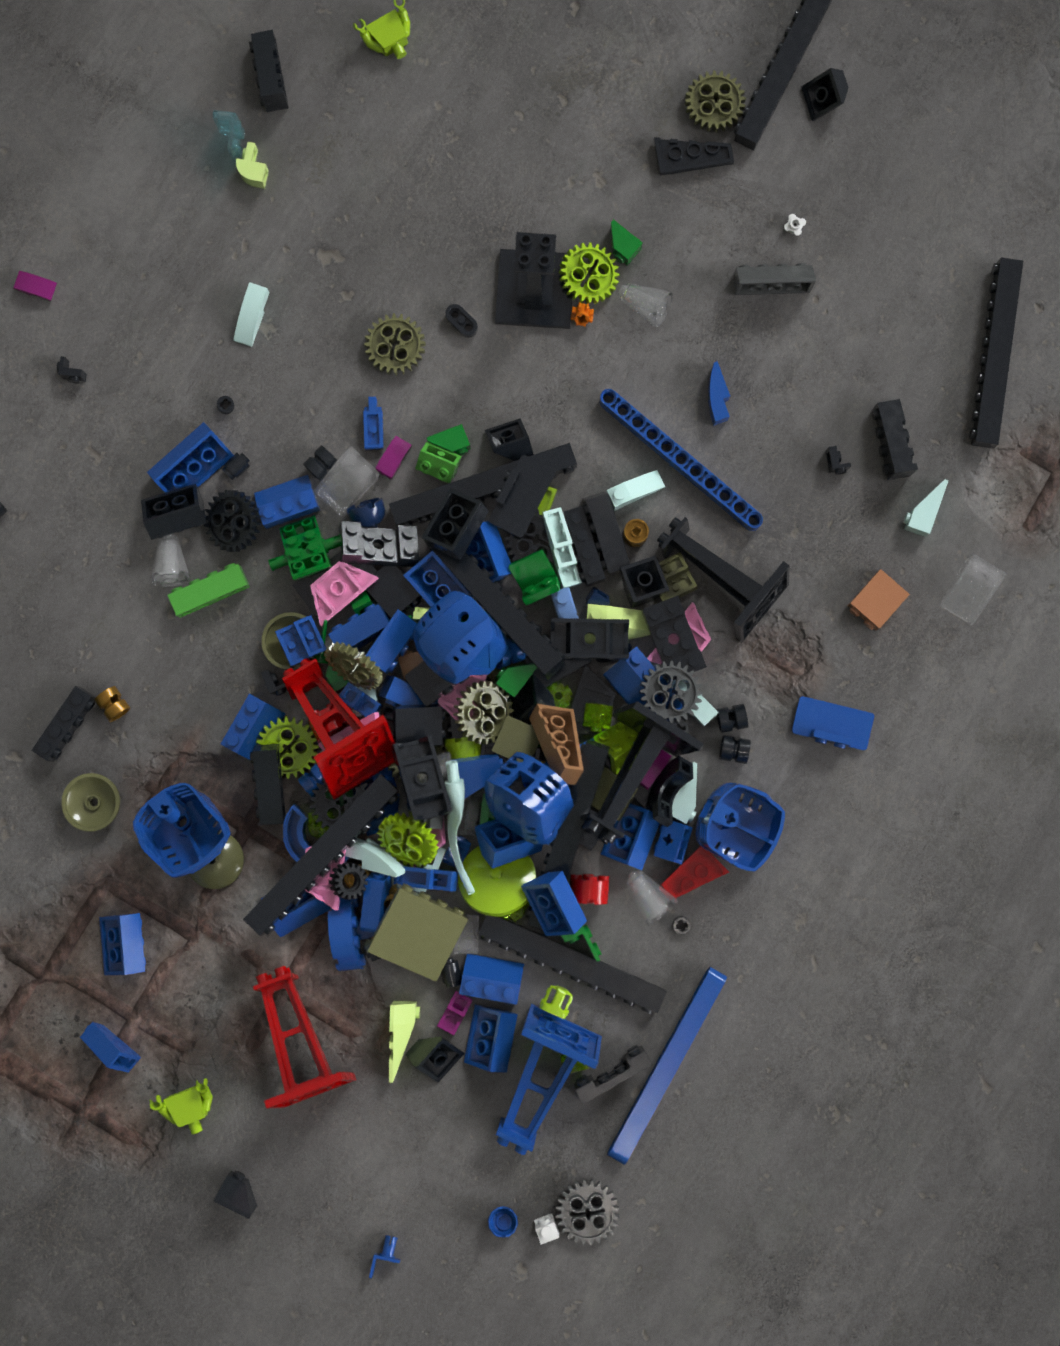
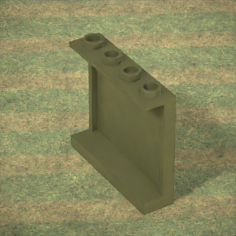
[364,883,468,982]

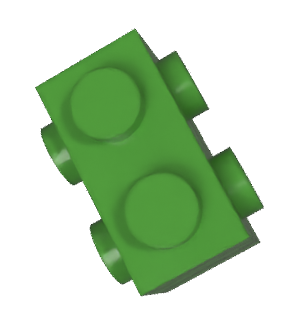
[415,442,462,483]

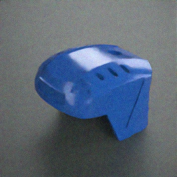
[413,591,508,684]
[485,752,574,845]
[133,783,231,878]
[695,783,785,871]

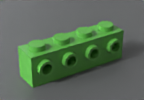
[168,563,250,618]

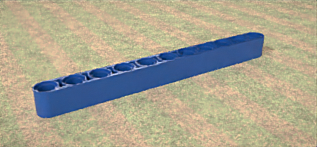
[600,389,763,531]
[607,967,727,1165]

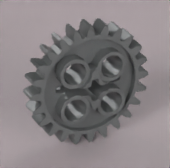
[639,661,703,724]
[556,1178,620,1245]

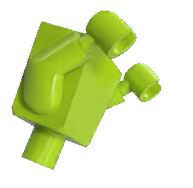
[353,0,410,59]
[149,1078,213,1135]

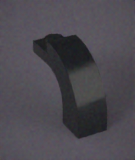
[647,755,693,827]

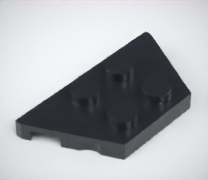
[571,666,616,735]

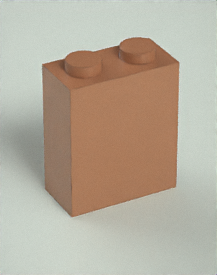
[847,569,910,630]

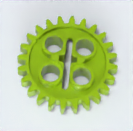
[558,242,620,304]
[256,716,319,779]
[377,813,439,868]

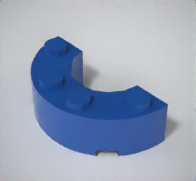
[283,804,351,863]
[328,896,366,971]

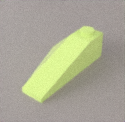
[584,604,651,644]
[389,1001,420,1083]

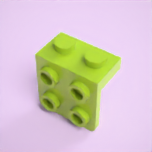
[593,722,638,775]

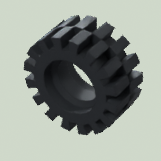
[329,863,368,899]

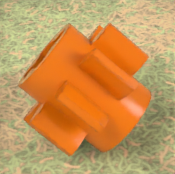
[571,302,594,327]

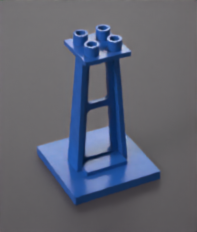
[496,1004,602,1155]

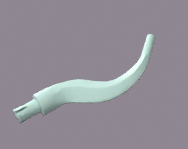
[444,760,475,895]

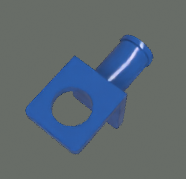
[369,1235,401,1279]

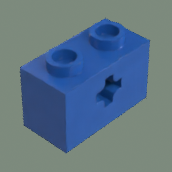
[654,821,693,865]

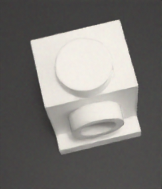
[534,1213,560,1244]

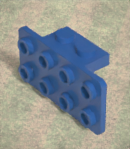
[792,696,874,750]

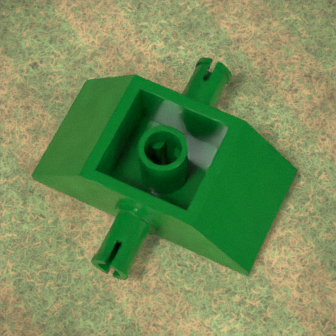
[268,515,342,580]

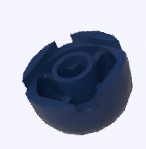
[346,498,385,528]

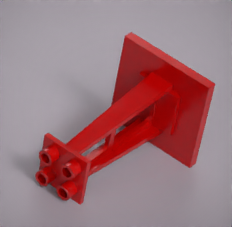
[282,658,395,800]
[253,966,356,1109]

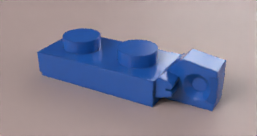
[363,397,384,450]

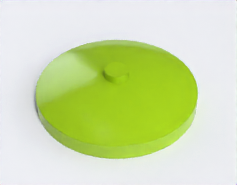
[458,846,536,917]

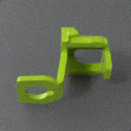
[539,985,573,1019]

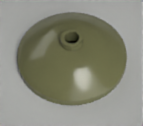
[261,612,314,670]
[61,773,120,831]
[189,831,244,889]

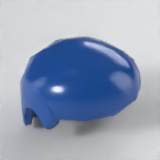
[488,1206,518,1238]

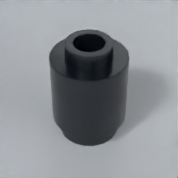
[222,452,250,480]
[441,957,462,988]

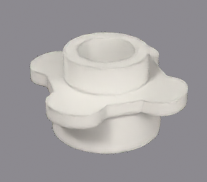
[784,214,806,236]

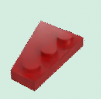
[660,846,729,899]

